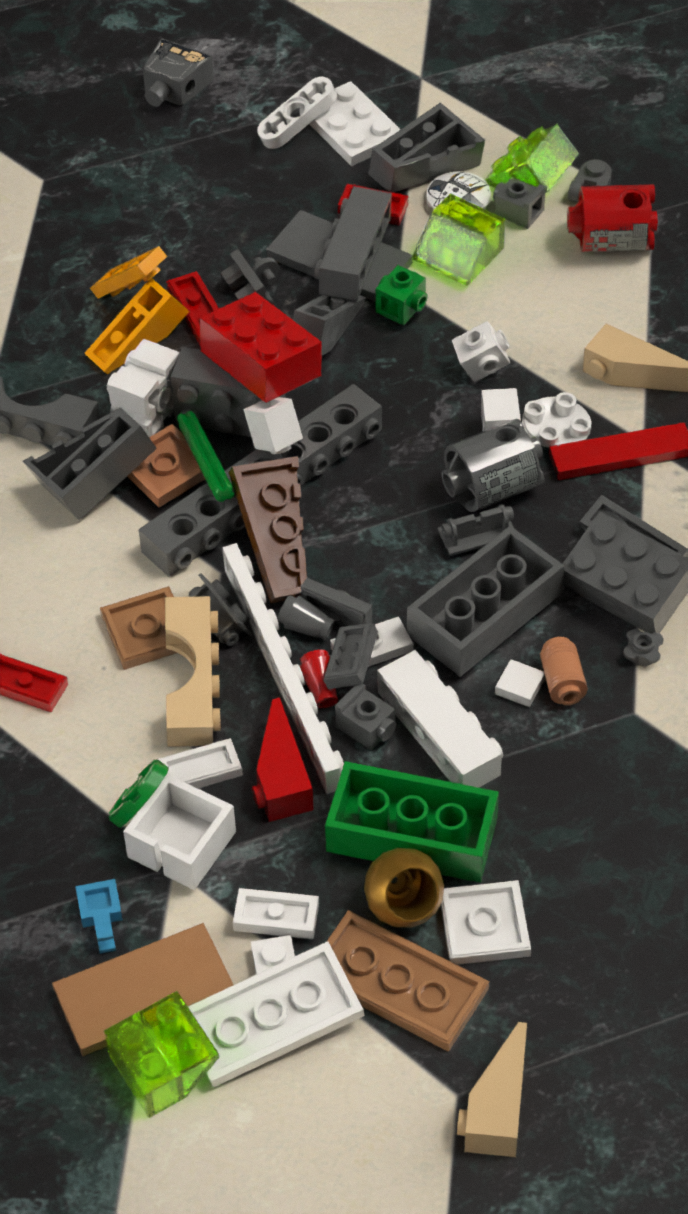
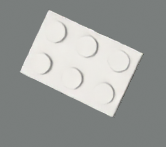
[299,81,401,166]

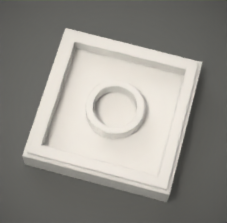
[440,880,531,965]

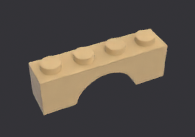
[165,596,221,747]

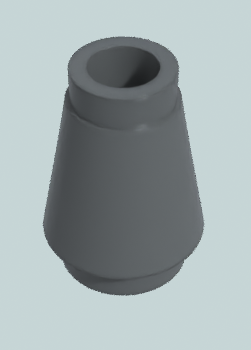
[277,595,335,640]

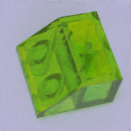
[485,124,579,193]
[413,193,505,286]
[104,991,219,1118]

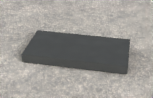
[266,210,413,302]

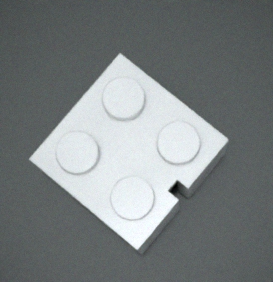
[123,774,236,890]

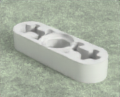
[258,77,337,149]

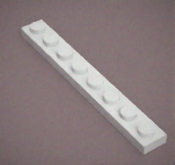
[223,543,344,794]

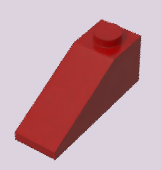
[252,698,314,822]

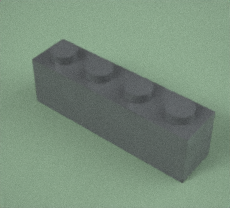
[314,186,392,301]

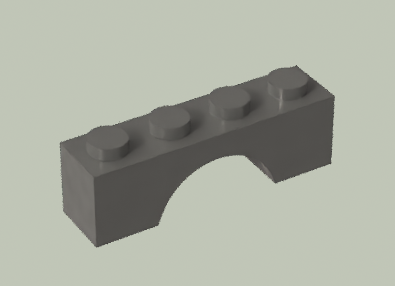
[0,376,100,446]

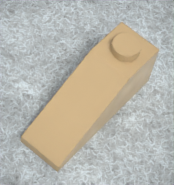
[583,323,688,392]
[457,1022,527,1157]

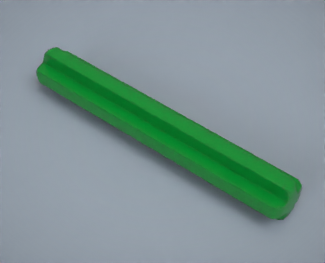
[177,411,234,502]

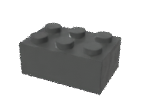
[171,347,285,437]
[562,511,688,633]

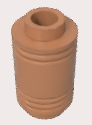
[540,637,588,705]

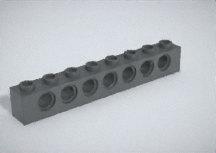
[138,384,382,577]

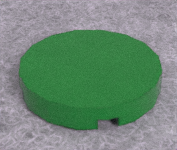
[109,759,169,828]

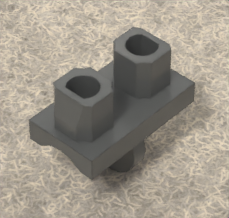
[221,249,280,305]

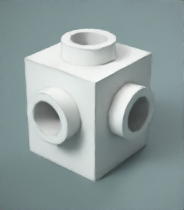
[452,321,510,382]

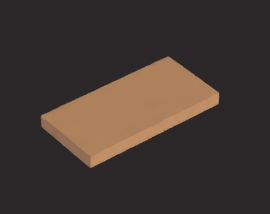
[327,910,489,1052]
[52,923,234,1056]

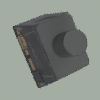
[143,38,214,107]

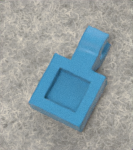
[76,879,123,953]

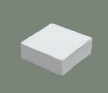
[495,659,545,707]

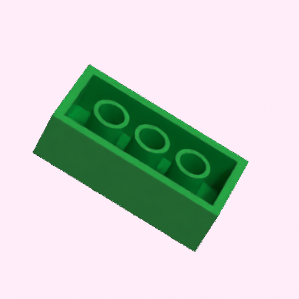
[325,761,499,883]

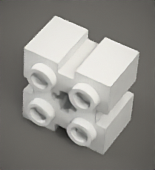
[107,339,180,437]

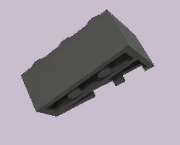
[369,102,485,193]
[23,407,157,520]

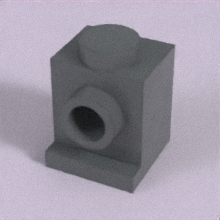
[493,177,546,229]
[335,684,396,751]

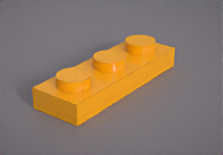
[90,246,167,299]

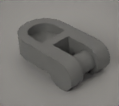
[568,159,612,202]

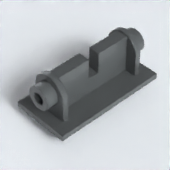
[438,504,514,556]
[189,573,254,646]

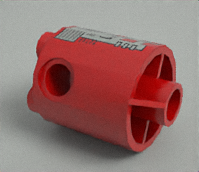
[567,184,658,252]

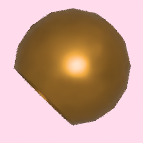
[364,848,444,928]

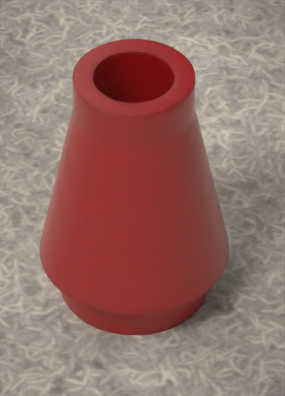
[300,650,338,708]

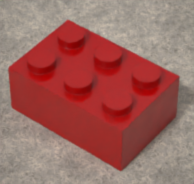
[200,292,322,403]

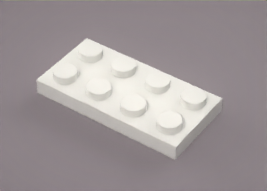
[178,941,364,1088]

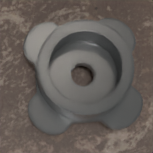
[623,629,664,666]

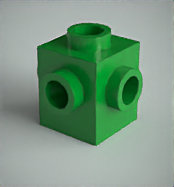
[375,265,428,326]

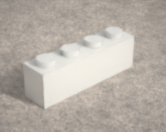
[377,650,503,787]

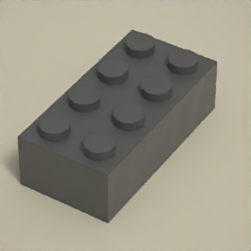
[407,526,564,677]

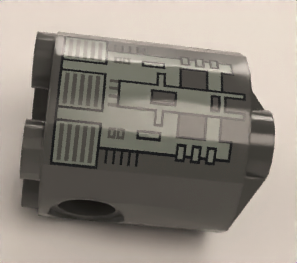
[442,418,545,512]

